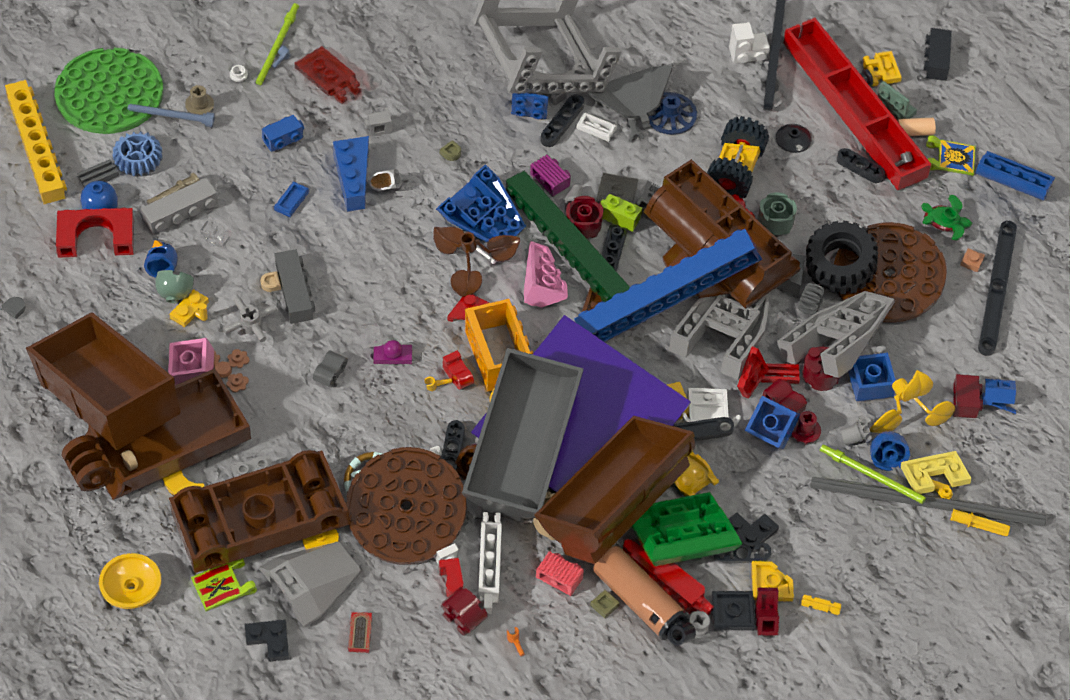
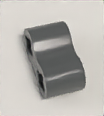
[313,350,348,388]

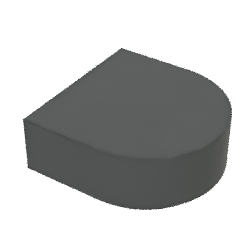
[1,297,26,319]

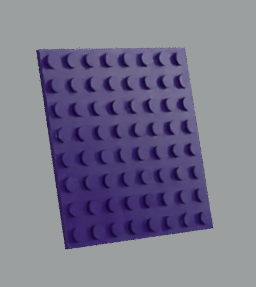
[471,315,691,493]

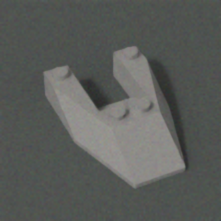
[777,291,895,378]
[669,292,771,380]

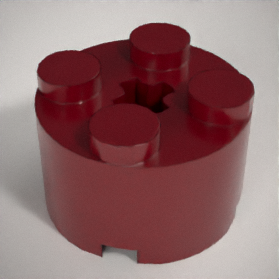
[566,196,603,239]
[802,346,840,391]
[441,586,488,636]

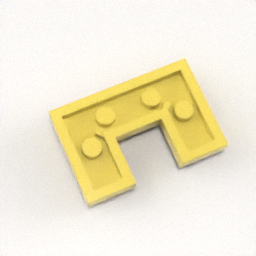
[901,451,971,494]

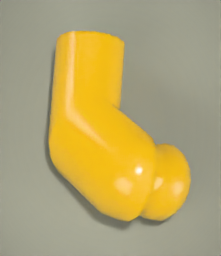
[931,479,953,499]

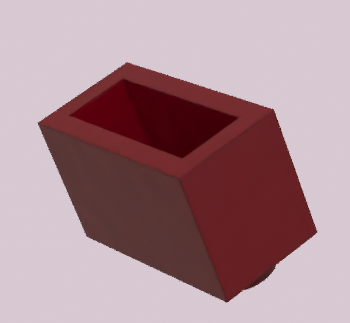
[953,374,983,418]

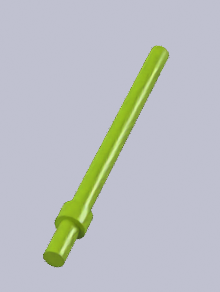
[256,3,299,85]
[820,444,926,504]

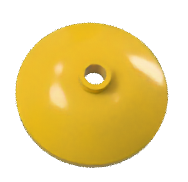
[99,553,161,609]

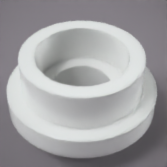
[230,65,248,82]

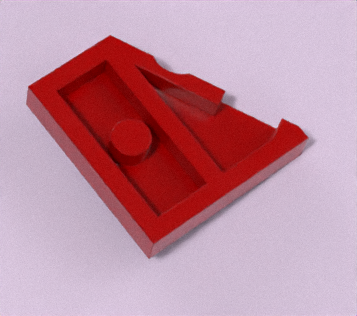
[737,346,769,399]

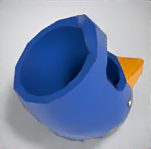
[144,240,178,278]

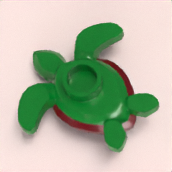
[921,195,973,241]

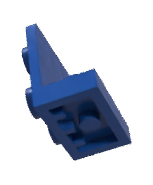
[511,93,549,119]

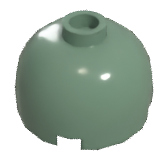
[155,270,194,304]

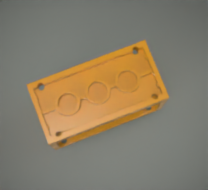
[465,299,533,392]

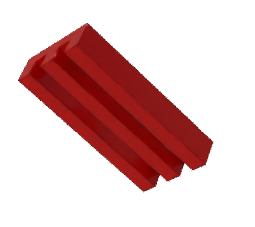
[761,363,800,384]

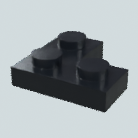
[729,512,779,553]
[244,619,289,662]

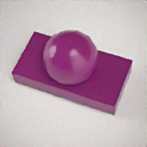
[373,340,412,364]

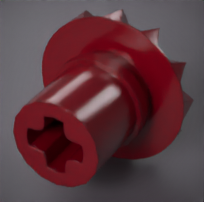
[791,411,821,445]

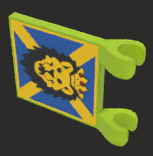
[926,135,975,176]

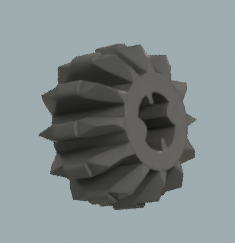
[798,283,825,315]

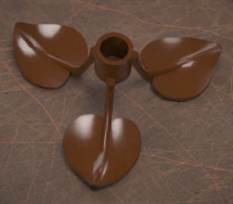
[433,227,520,297]

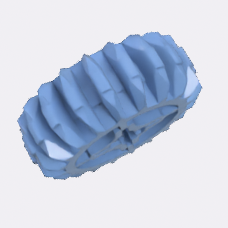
[113,131,162,176]

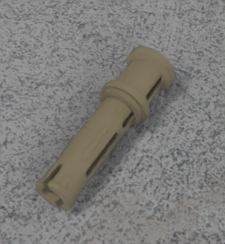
[147,172,200,204]

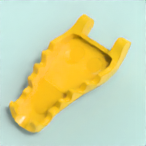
[674,451,719,496]

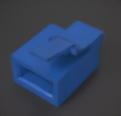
[982,378,1016,414]

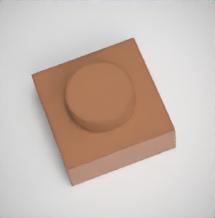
[960,248,985,272]

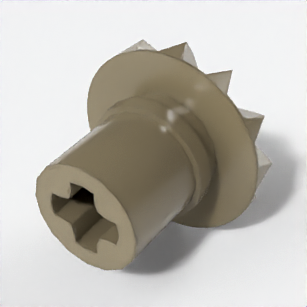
[185,85,214,115]

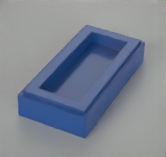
[274,181,309,217]

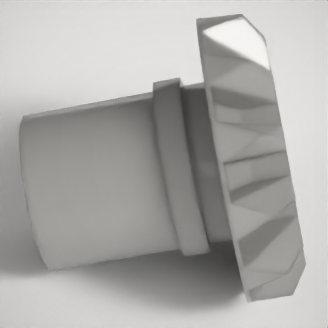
[840,415,873,446]

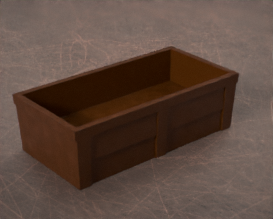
[26,312,181,450]

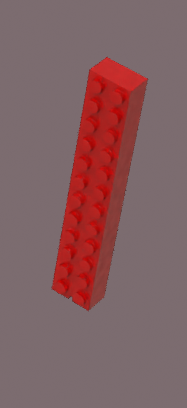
[783,18,931,191]

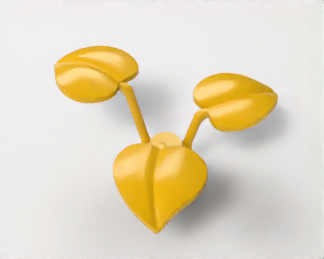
[869,370,955,433]

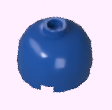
[80,180,118,210]
[870,431,910,471]

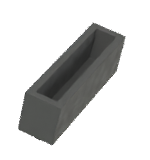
[274,249,316,324]

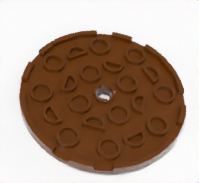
[834,222,947,323]
[346,447,467,565]

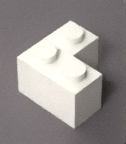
[729,22,770,64]

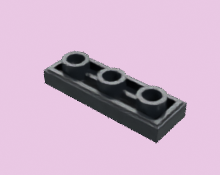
[602,225,628,272]

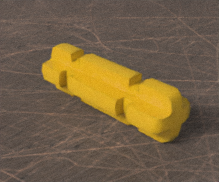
[801,594,842,615]

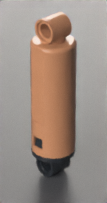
[593,546,696,646]

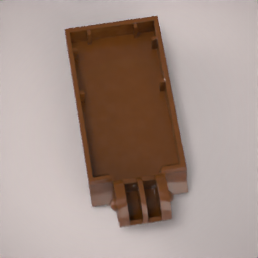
[61,368,251,500]

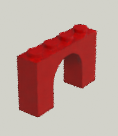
[56,207,134,258]

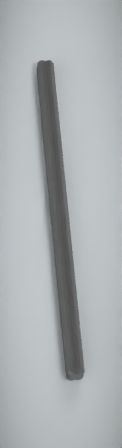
[810,477,1046,526]

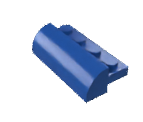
[976,151,1055,201]

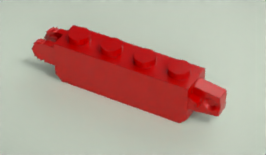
[623,539,713,615]

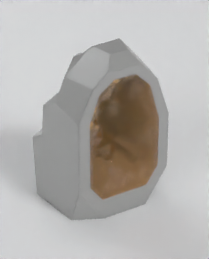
[368,170,402,191]

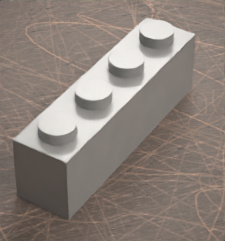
[141,178,218,234]

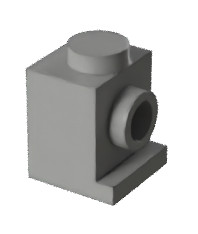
[364,108,392,136]

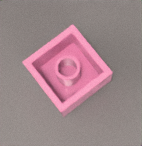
[168,338,214,385]

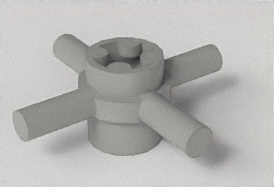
[223,296,277,342]

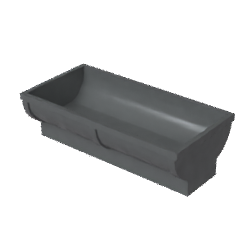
[462,348,584,522]

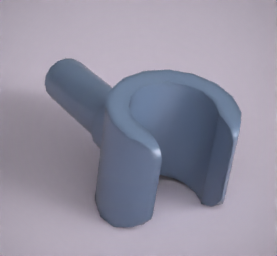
[272,46,290,69]

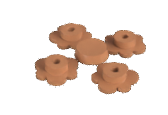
[213,349,250,392]

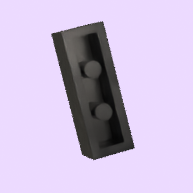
[923,28,952,81]

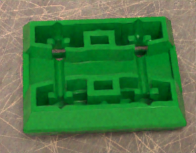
[631,492,742,566]

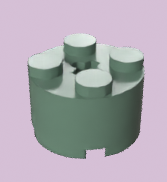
[757,192,797,235]

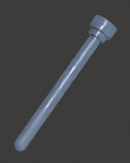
[128,104,215,128]

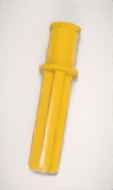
[950,508,1010,537]

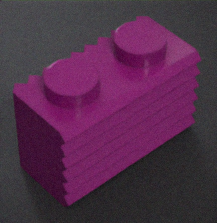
[530,154,571,197]

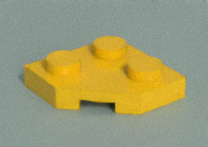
[751,561,794,602]

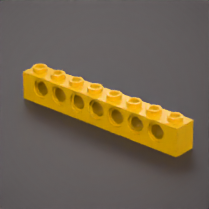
[5,80,67,204]

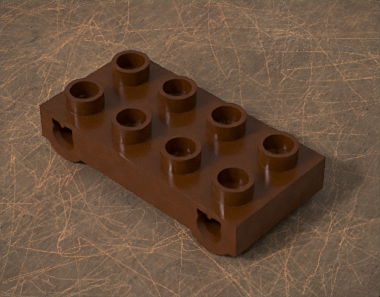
[169,450,350,573]

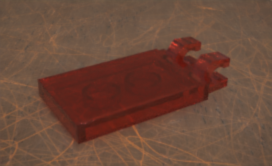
[294,46,361,104]

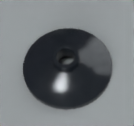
[776,124,812,153]

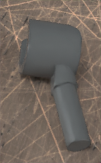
[894,152,913,167]

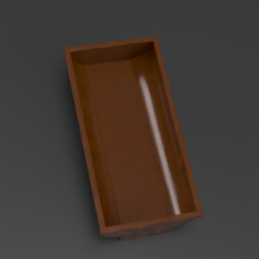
[644,159,801,309]
[534,416,695,564]

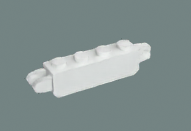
[478,512,502,614]

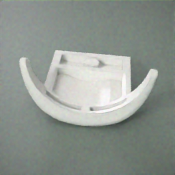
[683,388,741,431]

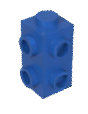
[262,114,304,152]

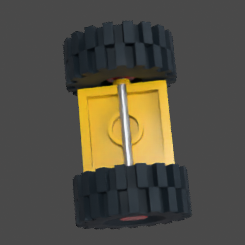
[707,116,769,199]

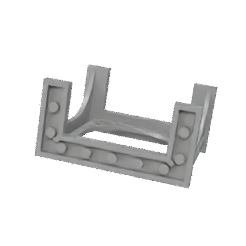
[472,0,622,93]

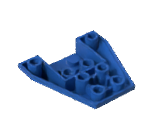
[436,164,526,242]

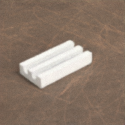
[576,113,617,142]

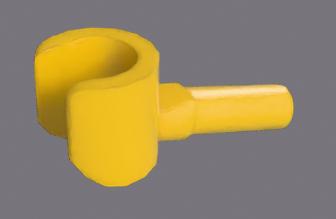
[424,376,452,391]

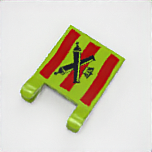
[191,559,257,612]

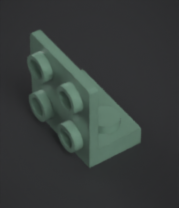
[878,81,917,120]

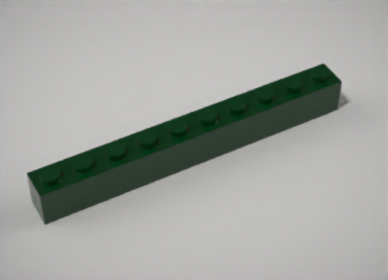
[505,170,630,302]

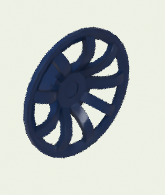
[648,92,697,135]

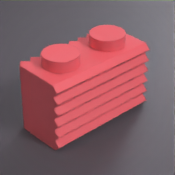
[536,551,584,596]

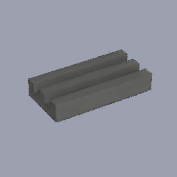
[77,159,119,187]

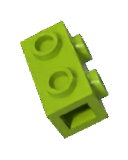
[601,194,642,232]

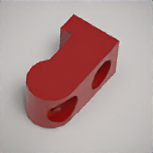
[442,350,474,390]
[439,557,463,597]

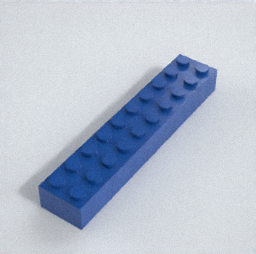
[574,229,763,342]

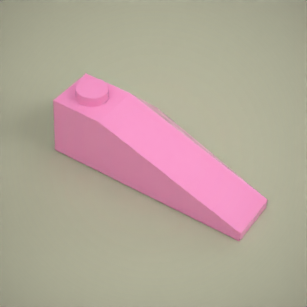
[524,241,568,308]

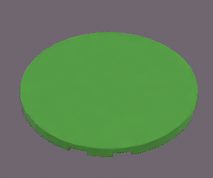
[55,47,163,134]

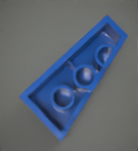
[333,136,369,212]

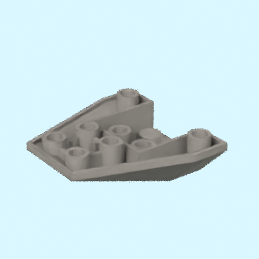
[259,541,361,627]

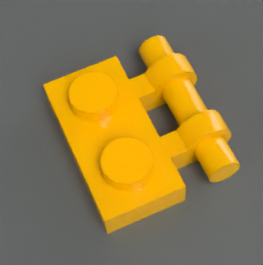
[862,51,902,87]

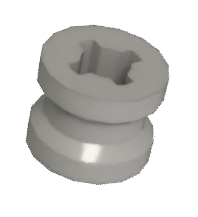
[689,611,710,637]

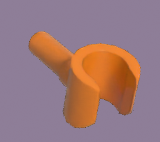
[507,627,525,657]

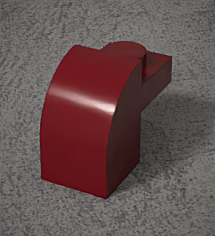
[755,587,779,636]

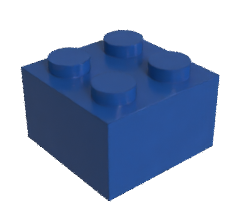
[848,353,896,401]
[745,396,800,449]

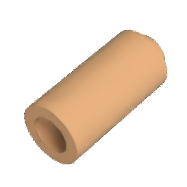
[897,117,935,136]

